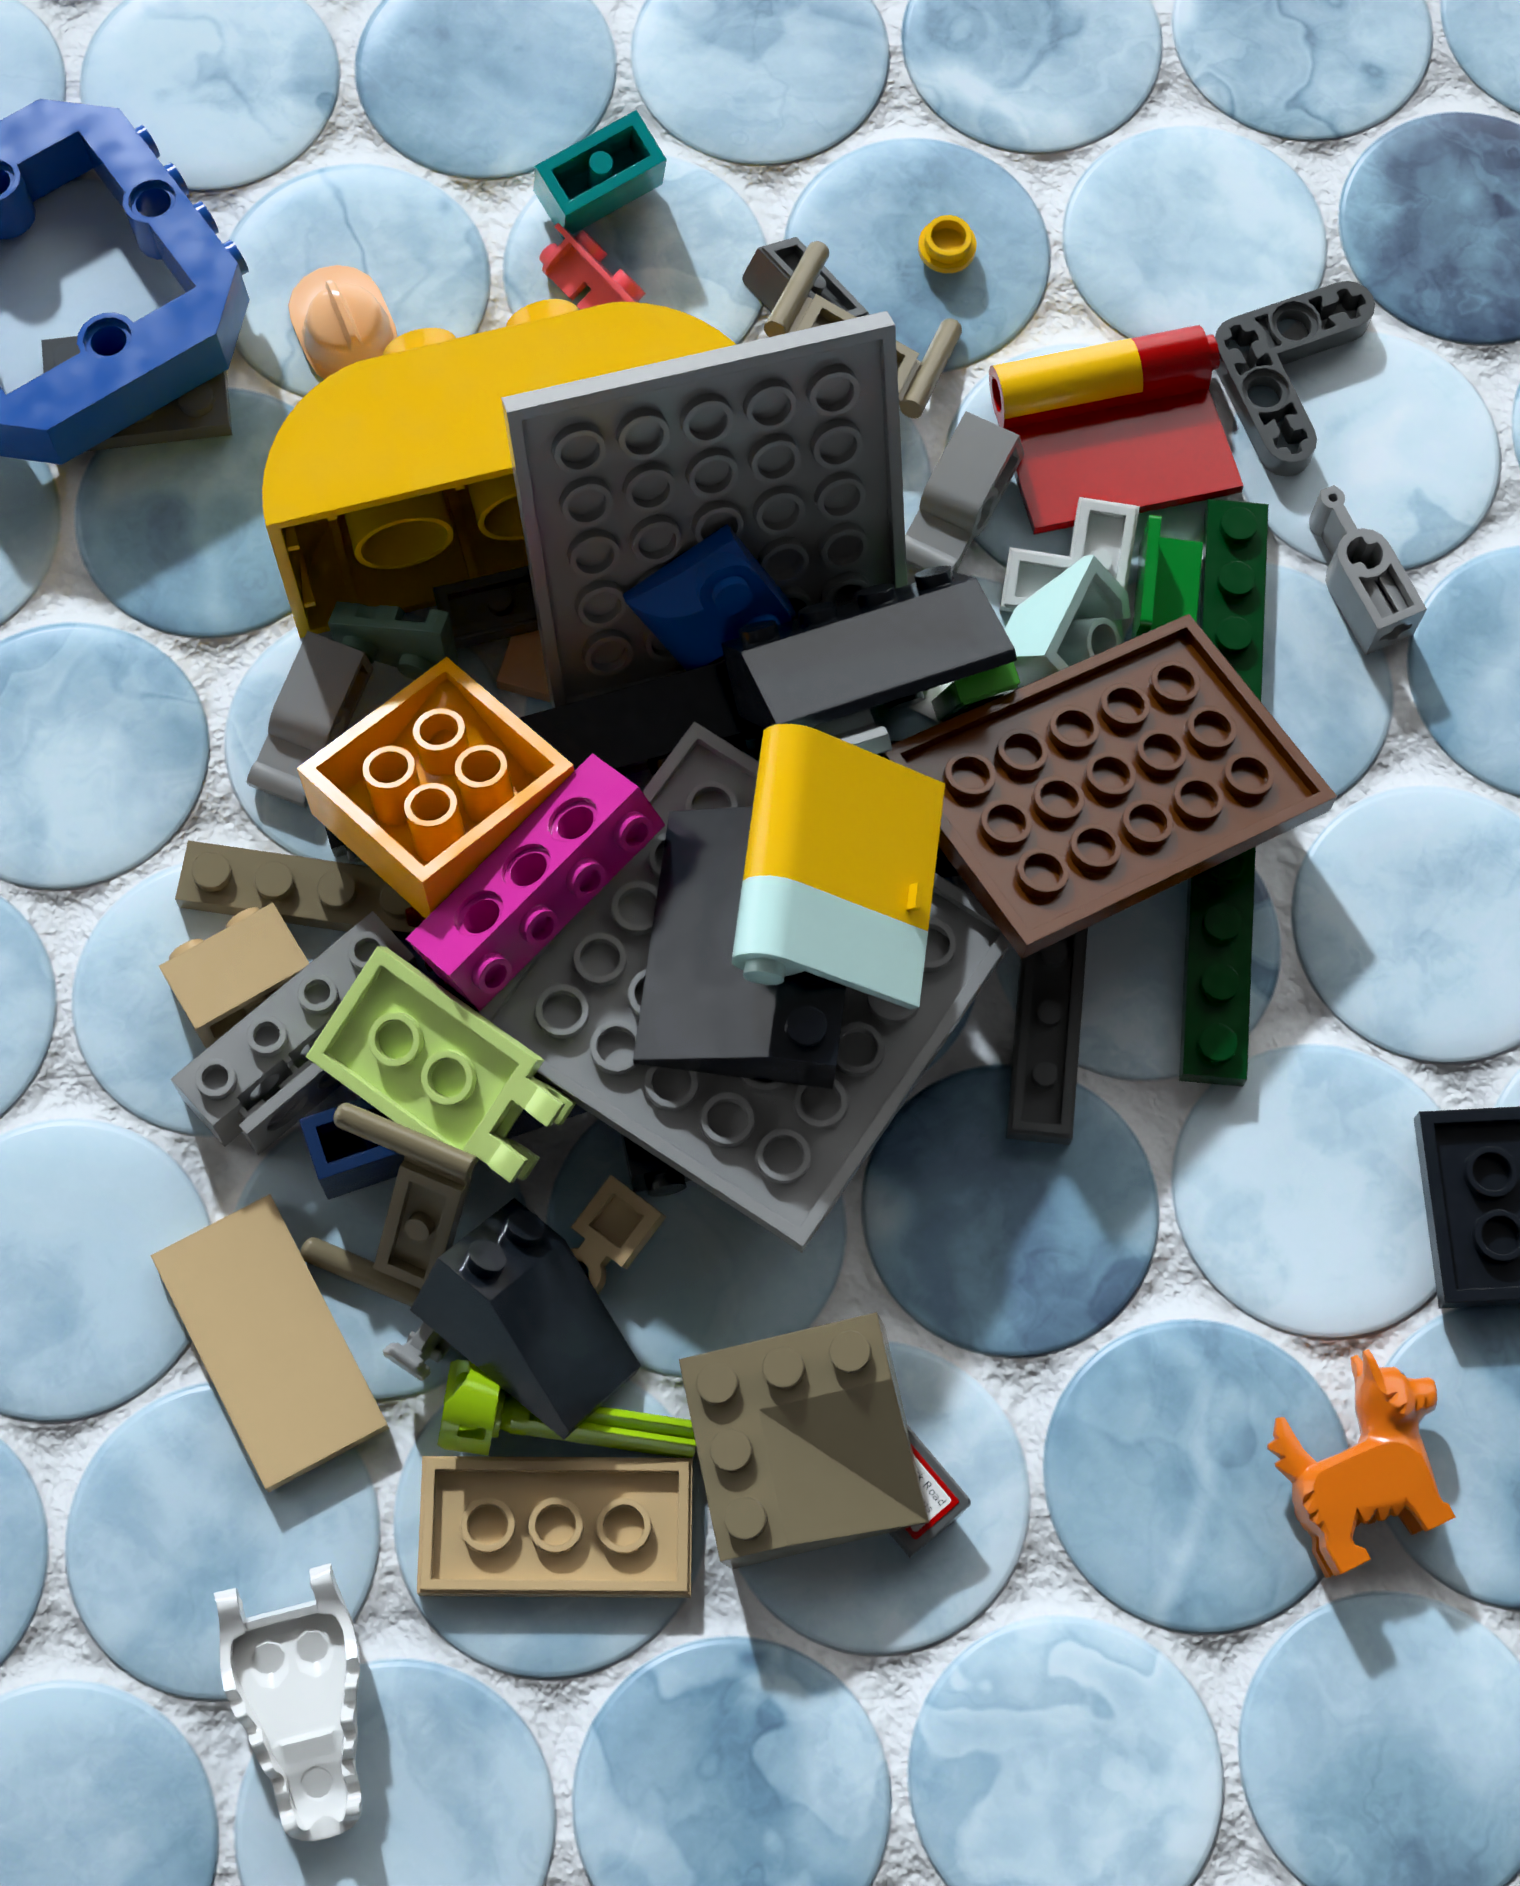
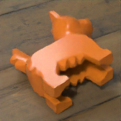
[1267,1349,1455,1578]

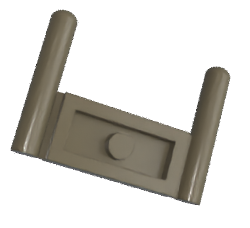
[764,241,962,418]
[301,1103,477,1307]

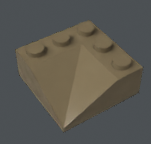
[679,1312,929,1569]

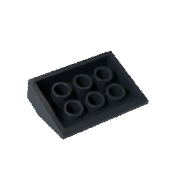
[633,806,846,1089]

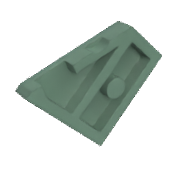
[328,601,459,680]

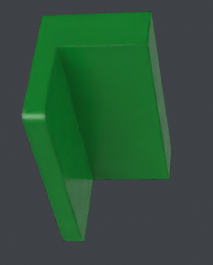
[1131,515,1203,639]

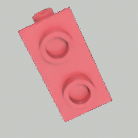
[539,223,646,309]

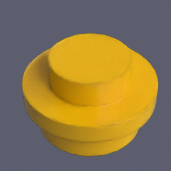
[918,215,977,273]

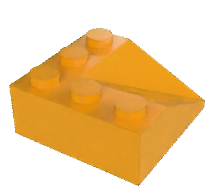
[297,657,575,919]

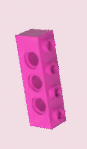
[406,753,665,1011]

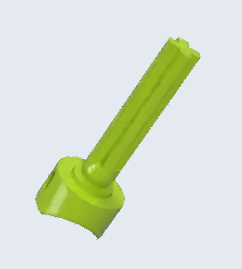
[437,1359,696,1458]

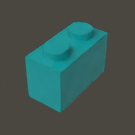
[533,110,667,240]

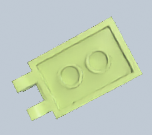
[306,946,576,1183]

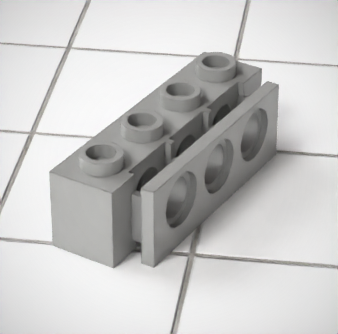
[171,911,419,1155]

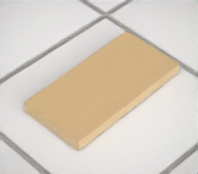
[150,1194,390,1493]
[417,1456,693,1598]

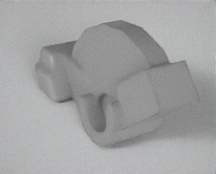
[383,1322,452,1381]

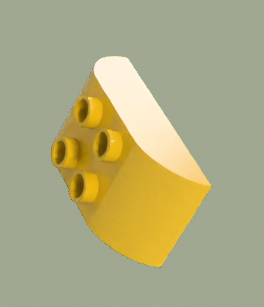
[262,299,736,638]

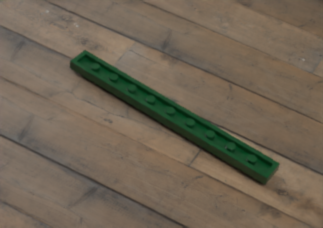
[1179,499,1269,1087]

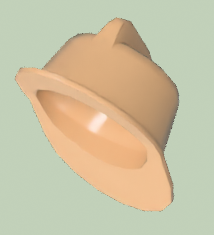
[288,265,397,379]

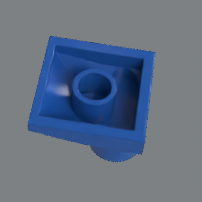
[623,524,796,671]

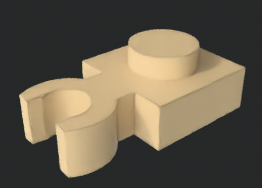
[571,1175,666,1294]

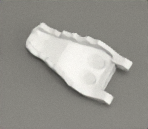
[214,1563,362,1841]

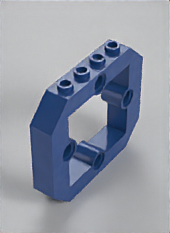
[0,99,250,465]

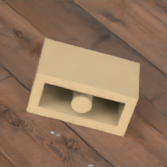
[159,902,309,1048]

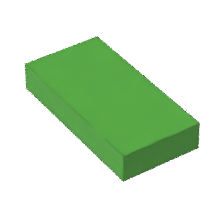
[931,662,1021,722]

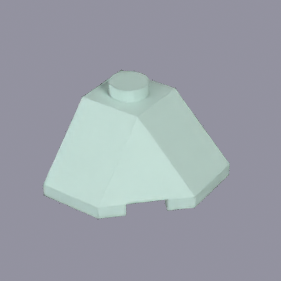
[1004,555,1131,688]

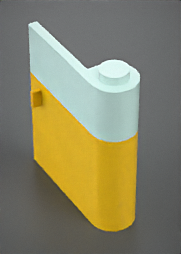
[731,724,945,1010]

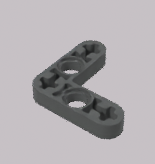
[1215,281,1375,477]

